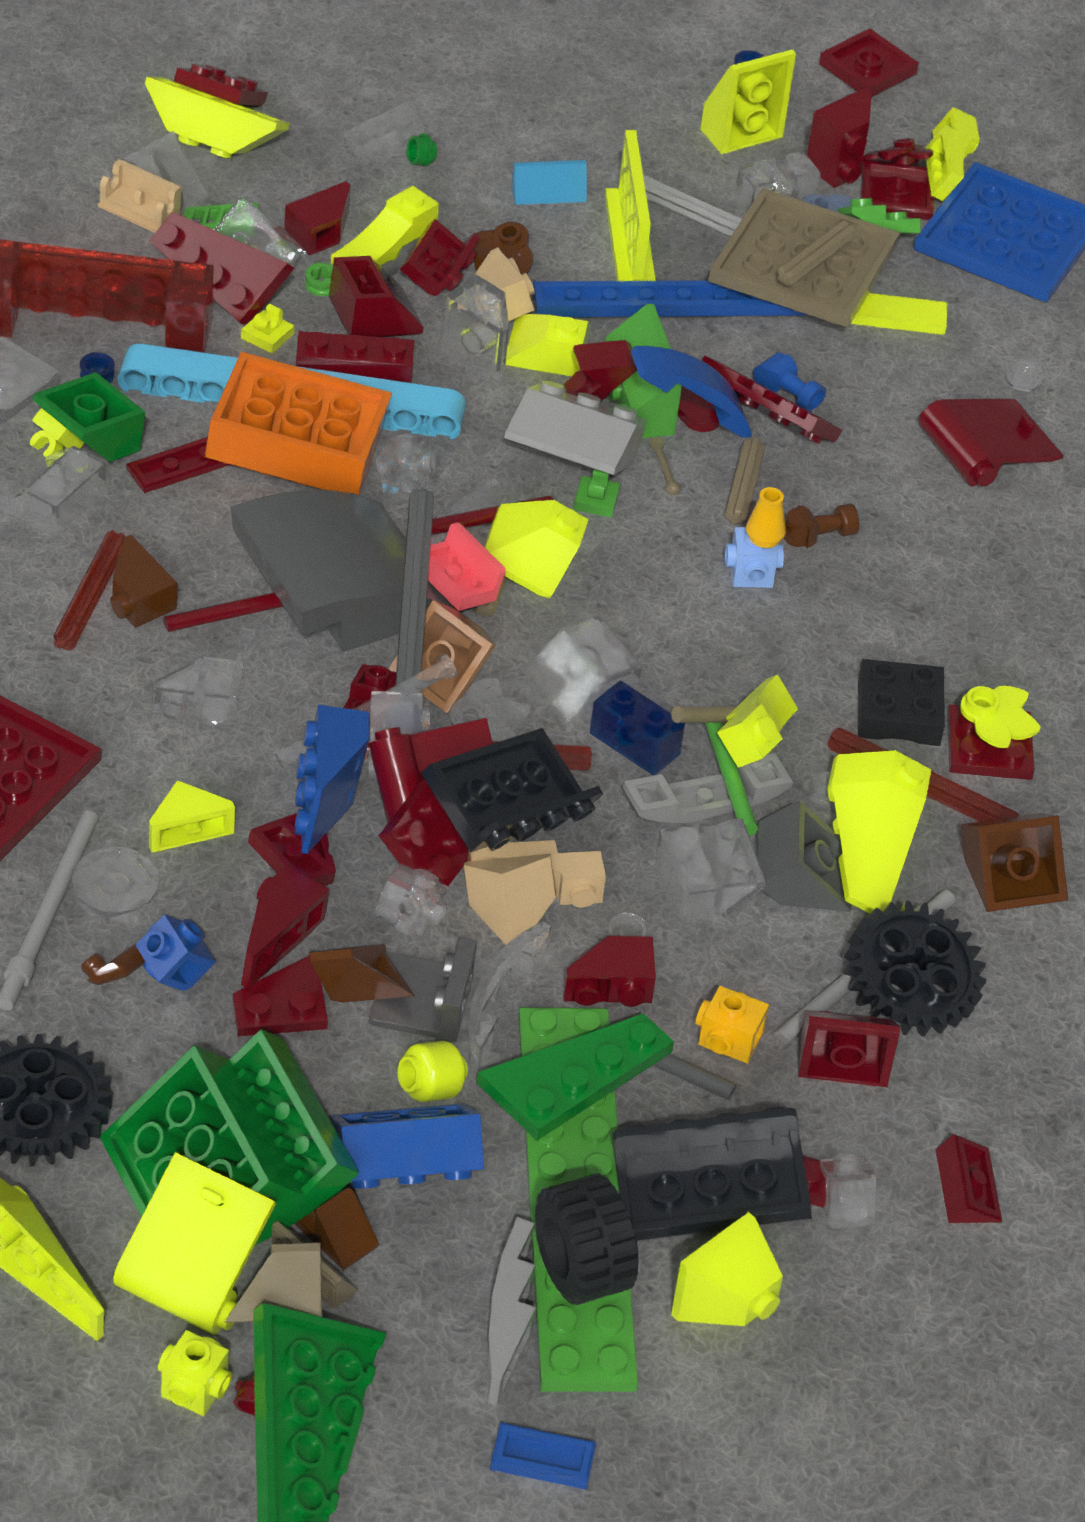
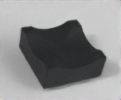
[858,659,945,746]

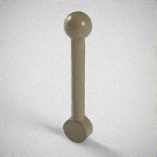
[649,437,680,495]

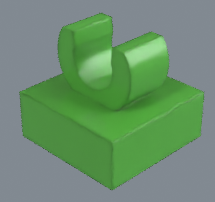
[573,469,621,518]

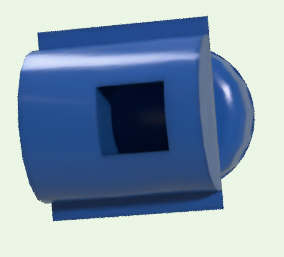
[753,352,826,412]

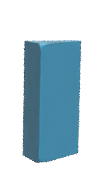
[511,160,587,205]

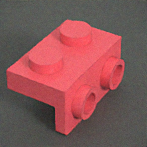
[428,522,506,611]

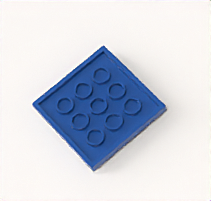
[913,162,1085,303]

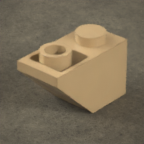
[470,248,534,328]

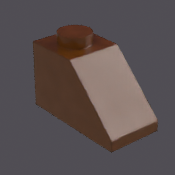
[110,535,177,628]

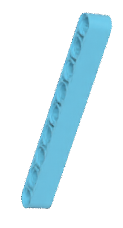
[117,344,466,439]

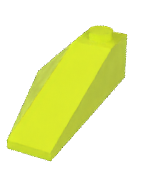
[827,750,931,914]
[0,1178,104,1341]

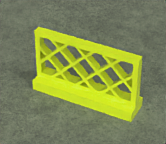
[604,130,656,281]

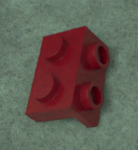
[400,219,480,296]

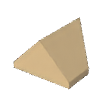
[464,854,556,952]

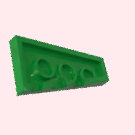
[476,1013,674,1141]

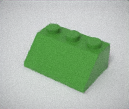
[605,303,682,438]

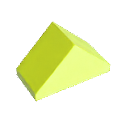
[149,780,235,853]

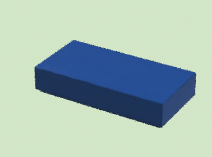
[490,1422,596,1490]

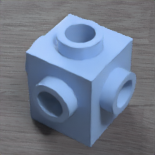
[724,527,784,588]

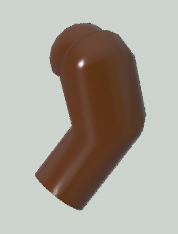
[81,944,145,986]

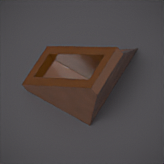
[309,944,415,1003]

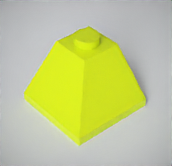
[503,314,591,376]
[484,500,589,598]
[671,1212,783,1326]

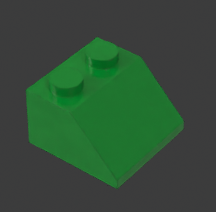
[33,372,146,462]

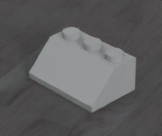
[504,381,647,475]

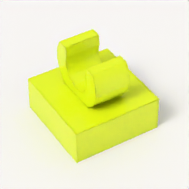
[241,303,295,354]
[29,408,84,461]

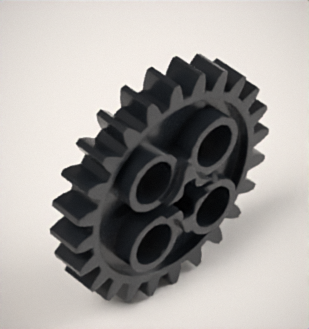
[844,900,986,1037]
[0,1034,111,1166]

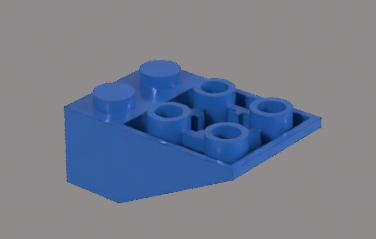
[294,704,369,854]

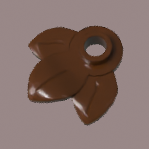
[473,222,534,275]

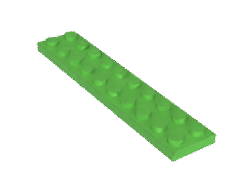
[518,1007,638,1392]

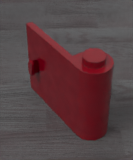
[919,399,1064,487]
[368,718,493,824]

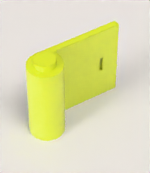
[113,1152,276,1335]

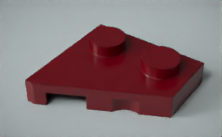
[248,813,336,886]
[232,955,328,1037]

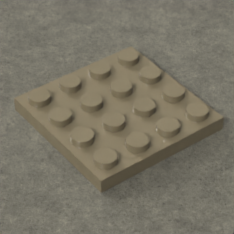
[708,188,900,327]

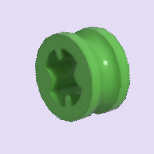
[305,263,333,296]

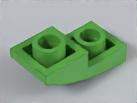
[838,198,921,234]

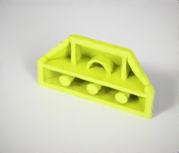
[145,76,290,158]

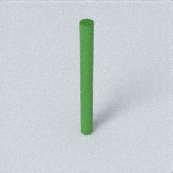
[705,723,758,836]

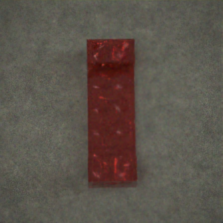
[0,239,214,353]

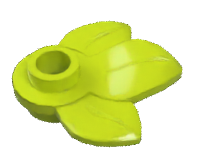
[960,686,1041,748]

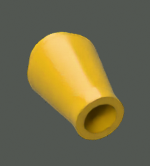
[746,487,786,548]

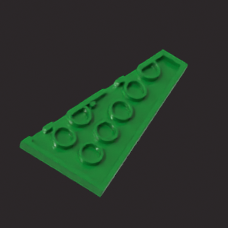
[253,1303,386,1522]

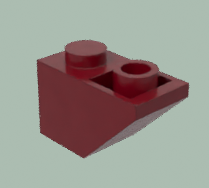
[284,181,351,256]
[563,936,656,1007]

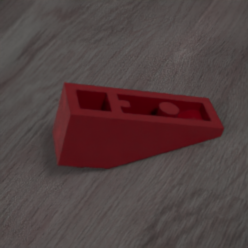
[241,865,330,989]

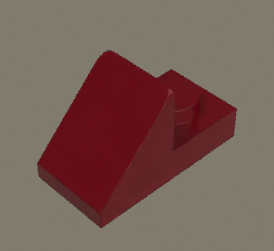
[564,340,637,400]

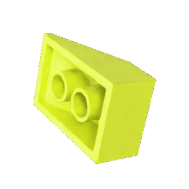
[700,49,796,154]

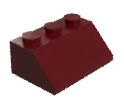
[296,331,414,383]

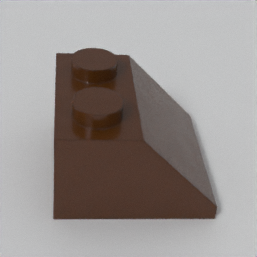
[961,813,1068,912]

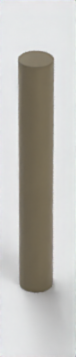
[671,706,737,723]

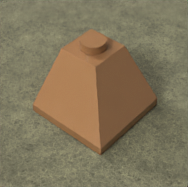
[388,600,496,714]

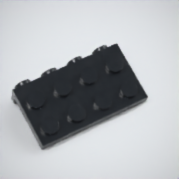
[421,728,603,852]
[612,1107,812,1241]

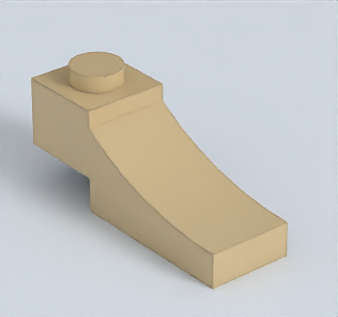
[467,840,606,908]

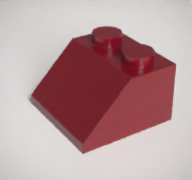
[805,87,872,188]
[798,1010,900,1087]

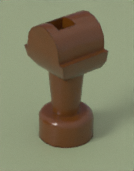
[784,503,859,548]

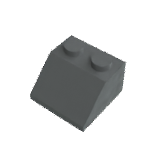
[756,800,851,912]

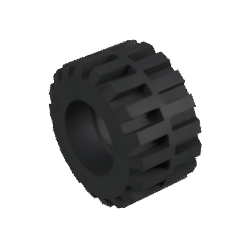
[535,1173,639,1305]

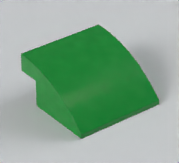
[100,1030,360,1246]

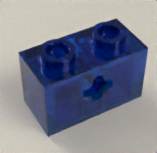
[590,680,685,776]

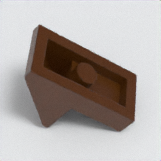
[294,1187,379,1271]

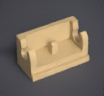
[98,159,181,233]

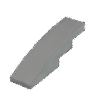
[486,1217,536,1406]

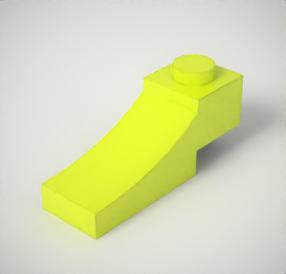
[925,107,980,201]
[331,185,439,266]
[717,674,798,768]

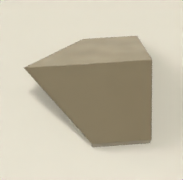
[224,1243,322,1323]

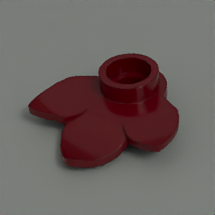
[863,138,934,164]

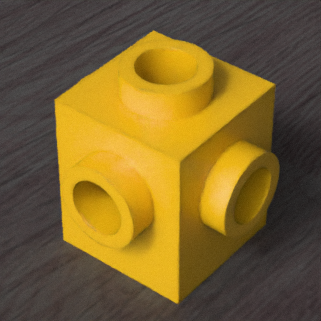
[695,986,770,1064]

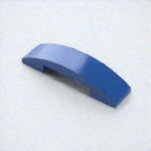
[631,346,752,438]

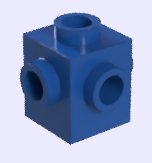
[136,914,216,991]

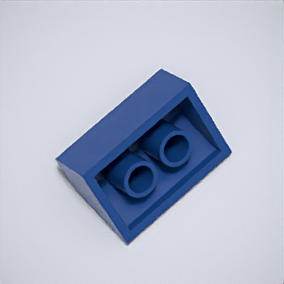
[329,1103,484,1189]

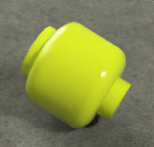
[397,1041,468,1103]

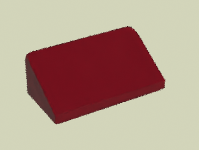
[935,1134,1002,1223]

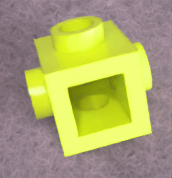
[158,1330,232,1416]

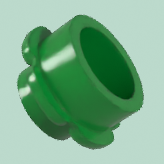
[406,133,437,167]

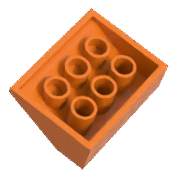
[205,351,392,495]

